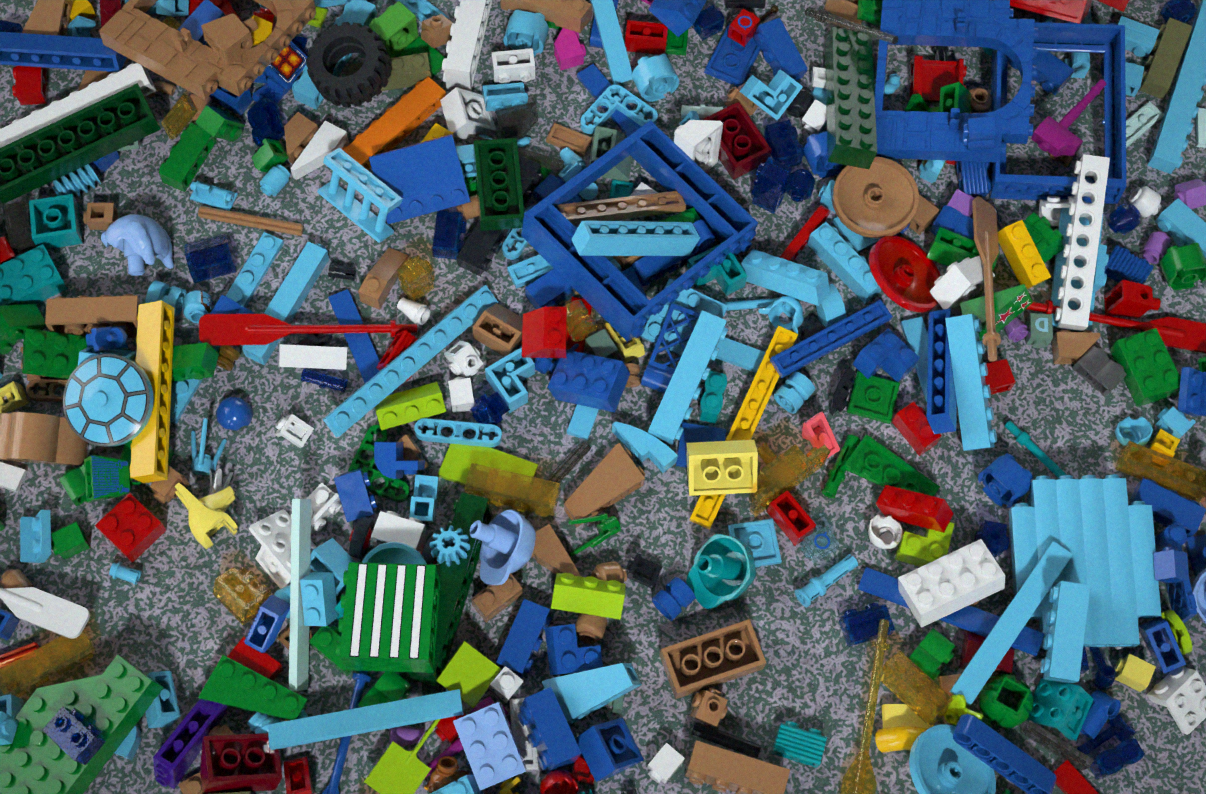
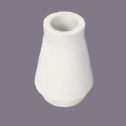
[397,297,431,325]

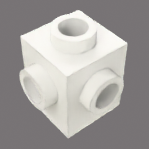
[444,340,483,378]

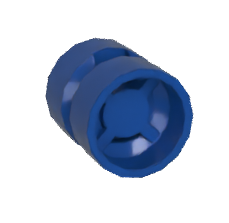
[652,577,696,621]

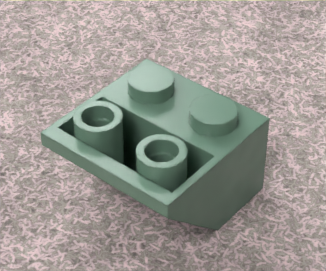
[589,126,632,182]

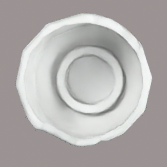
[868,514,903,549]

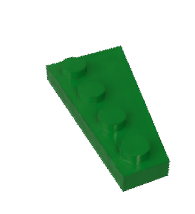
[842,434,940,496]

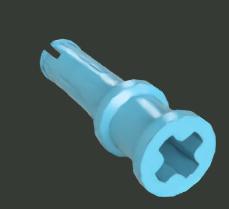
[794,554,858,607]

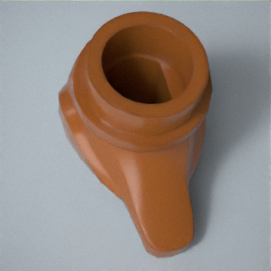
[424,756,469,793]

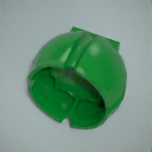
[978,673,1033,728]

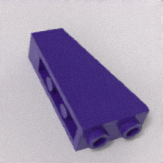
[153,699,227,789]

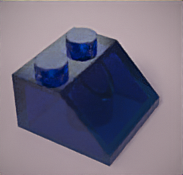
[184,234,237,283]

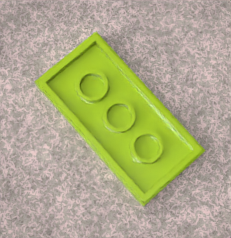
[438,444,538,507]

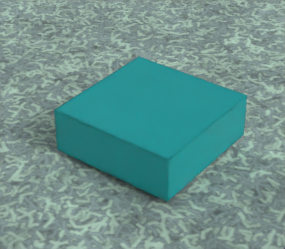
[609,179,633,199]

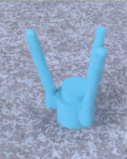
[191,418,227,475]

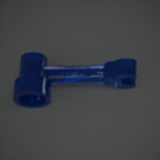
[1089,647,1115,690]
[1074,714,1137,759]

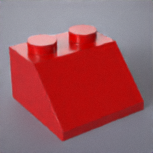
[522,307,567,358]

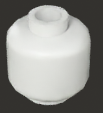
[1129,186,1162,218]

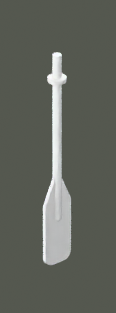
[0,587,90,639]

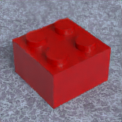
[95,493,167,563]

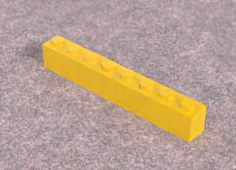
[130,300,175,483]

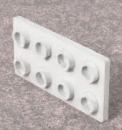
[249,509,317,589]

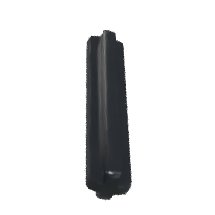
[692,722,761,758]

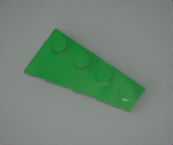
[198,655,308,720]

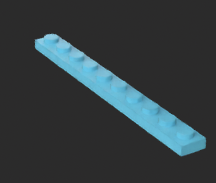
[170,232,284,424]
[322,285,498,437]

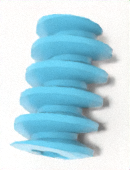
[52,164,101,197]

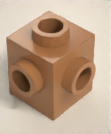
[690,688,728,727]

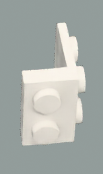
[1147,666,1206,735]

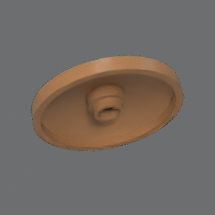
[832,157,919,238]

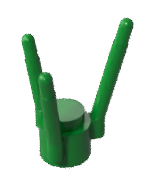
[568,513,621,557]

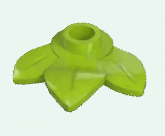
[942,694,983,725]

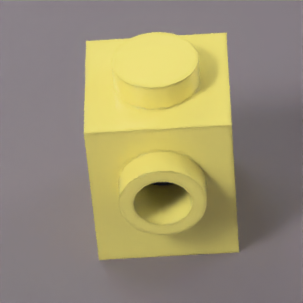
[1114,654,1156,692]

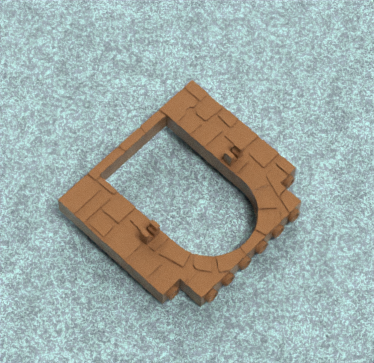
[99,0,316,100]

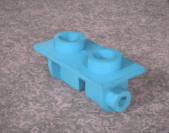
[190,181,238,211]

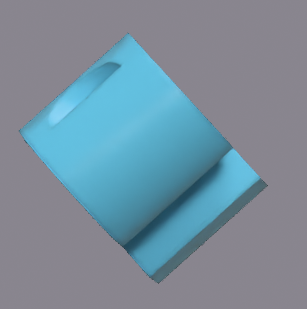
[1063,52,1090,78]

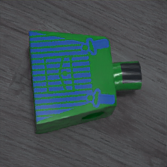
[84,455,141,503]

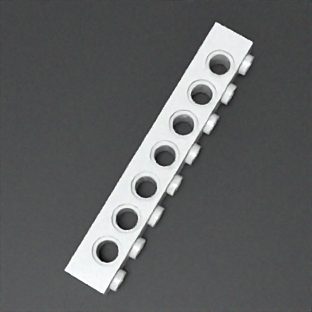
[1055,154,1110,331]

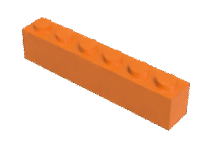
[342,77,446,170]

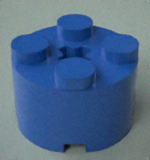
[803,131,847,178]
[978,453,1033,508]

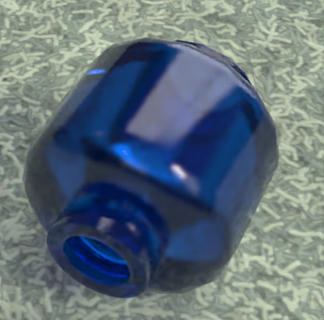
[785,169,815,202]
[1108,203,1142,235]

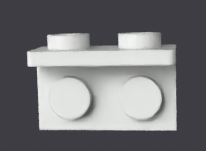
[290,483,342,535]

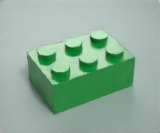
[1110,328,1181,407]

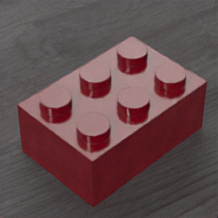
[703,102,772,180]

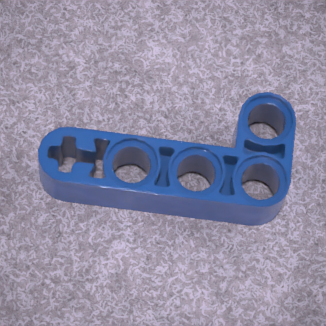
[631,220,715,286]

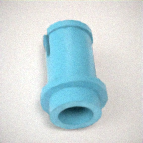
[109,561,142,585]

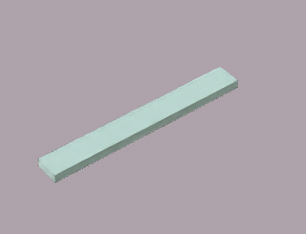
[289,499,311,691]

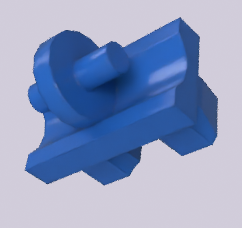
[86,325,128,351]

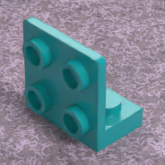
[1026,678,1094,741]

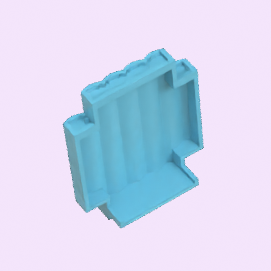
[1008,474,1161,648]

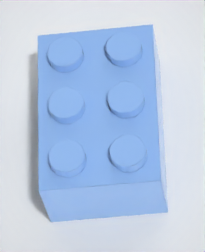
[453,702,527,791]

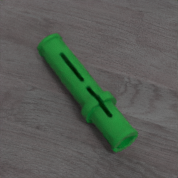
[822,434,860,498]

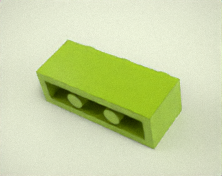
[374,382,446,430]
[551,573,626,620]

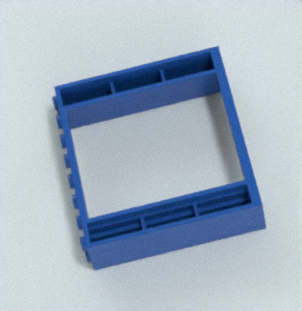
[521,120,758,342]

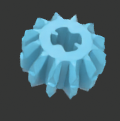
[429,525,470,567]

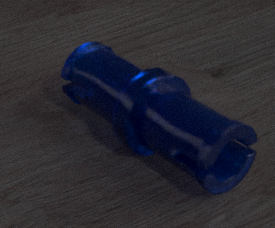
[301,368,348,392]

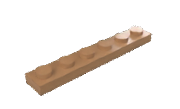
[557,191,686,225]

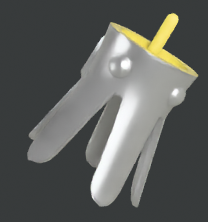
[208,468,233,495]

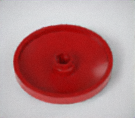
[869,236,941,313]

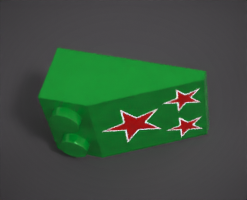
[960,284,1033,341]

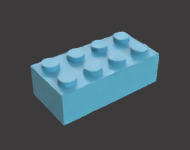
[1040,581,1090,684]

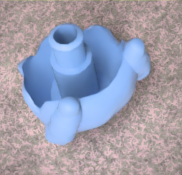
[101,214,174,276]

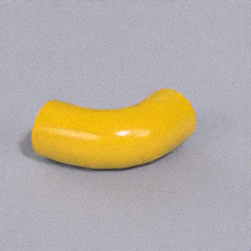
[875,726,927,753]

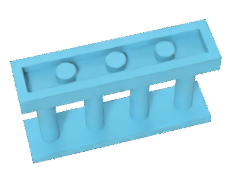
[317,147,403,243]

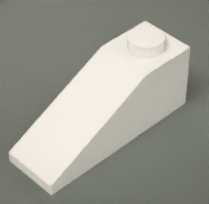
[290,121,349,180]

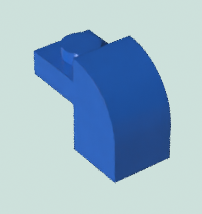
[374,442,425,479]

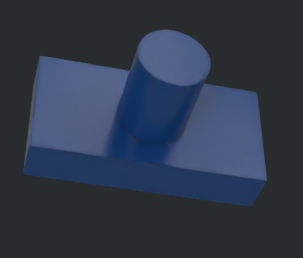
[1185,534,1206,578]

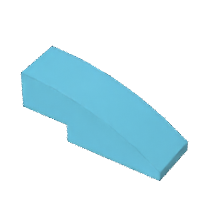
[612,422,678,473]

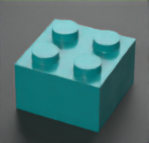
[29,194,83,249]

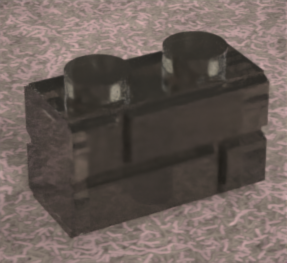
[3,201,37,254]

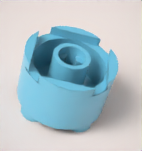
[503,10,549,57]
[632,54,679,102]

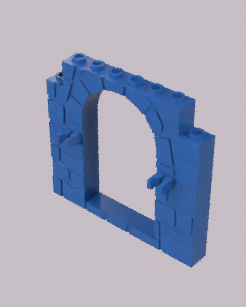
[875,0,1039,162]

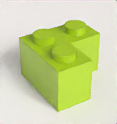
[895,522,955,567]

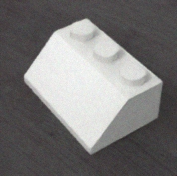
[674,120,723,172]

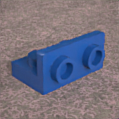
[1178,367,1206,417]

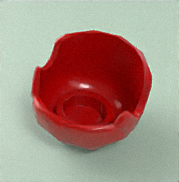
[540,769,579,794]

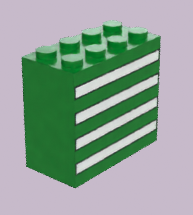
[336,562,441,673]

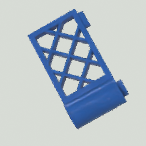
[641,303,701,394]
[1155,524,1198,623]

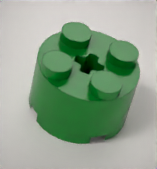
[1160,243,1206,290]

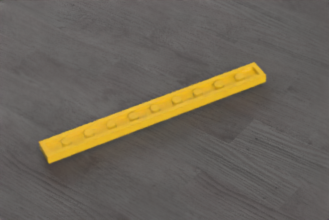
[689,326,798,530]

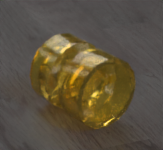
[564,300,598,342]

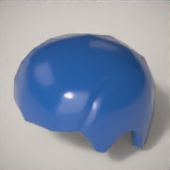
[216,397,253,431]

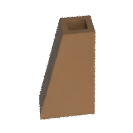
[22,0,73,36]
[564,443,645,528]

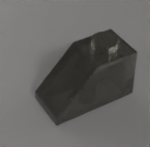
[495,102,538,139]

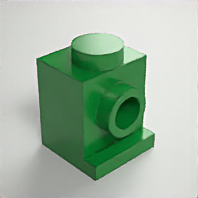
[251,138,289,172]

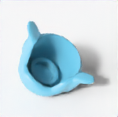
[758,296,803,334]

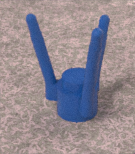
[533,343,579,375]

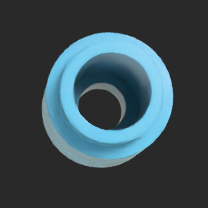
[259,164,291,196]

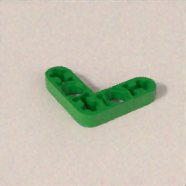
[348,425,410,503]

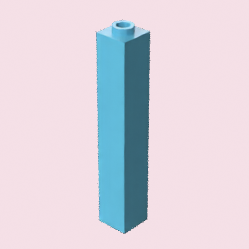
[242,242,329,365]

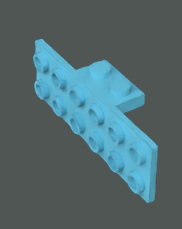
[1051,208,1109,332]

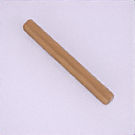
[198,206,304,236]

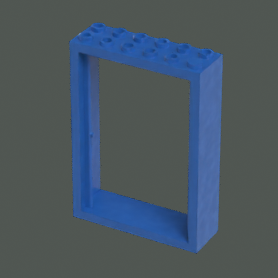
[990,21,1126,204]

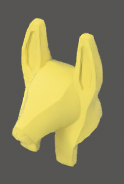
[175,483,238,550]

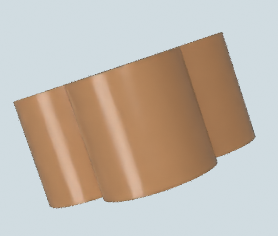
[0,412,88,466]

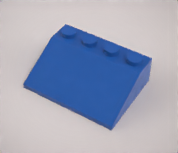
[369,134,471,224]

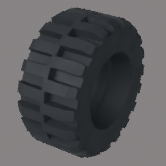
[306,22,392,108]

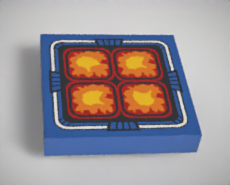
[265,41,307,90]

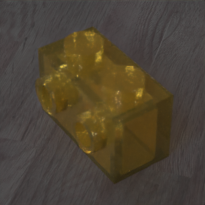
[397,255,434,302]

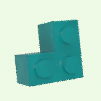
[686,243,747,296]

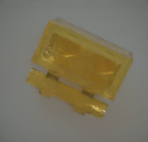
[213,567,272,625]

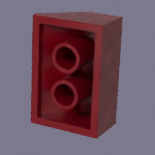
[200,733,282,794]

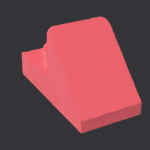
[801,412,841,461]

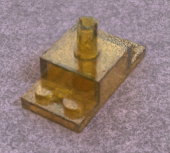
[750,443,830,518]

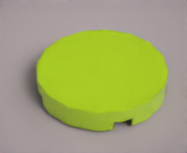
[1160,609,1192,655]

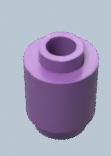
[1142,231,1171,264]

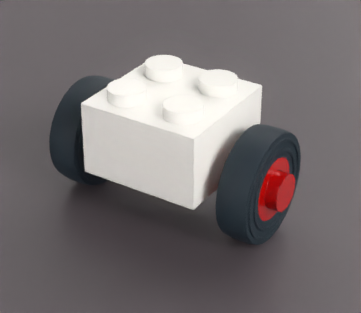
[349,511,438,565]

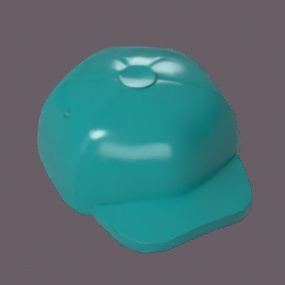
[686,534,756,609]

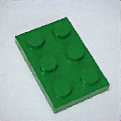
[22,328,87,379]

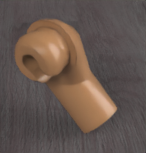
[147,81,176,98]

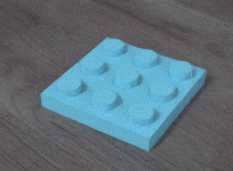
[640,278,728,356]

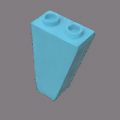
[542,663,642,725]

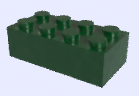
[473,138,524,231]

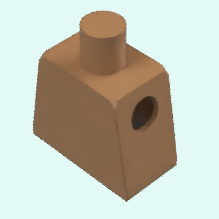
[201,14,258,65]

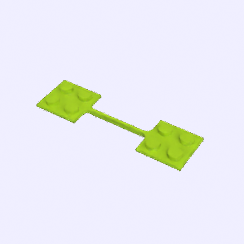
[364,641,501,794]

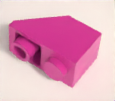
[554,28,586,70]

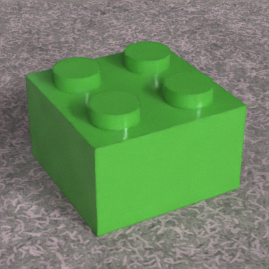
[368,1,418,58]

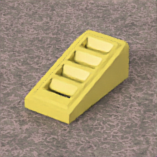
[604,323,645,363]
[0,381,29,413]

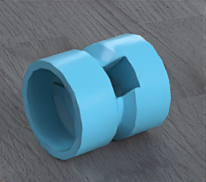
[146,280,187,316]
[774,371,815,414]

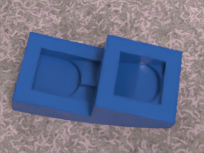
[252,76,297,110]

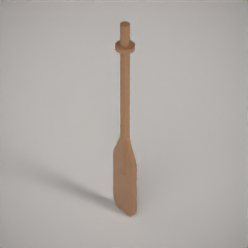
[972,197,1001,361]

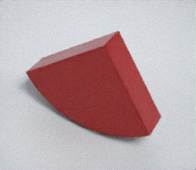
[572,756,594,786]

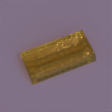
[161,95,198,139]

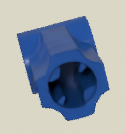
[1080,690,1121,739]

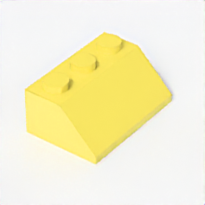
[686,440,758,496]

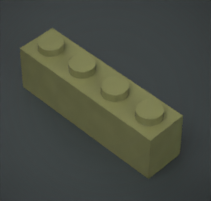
[1139,18,1193,99]
[345,53,432,91]

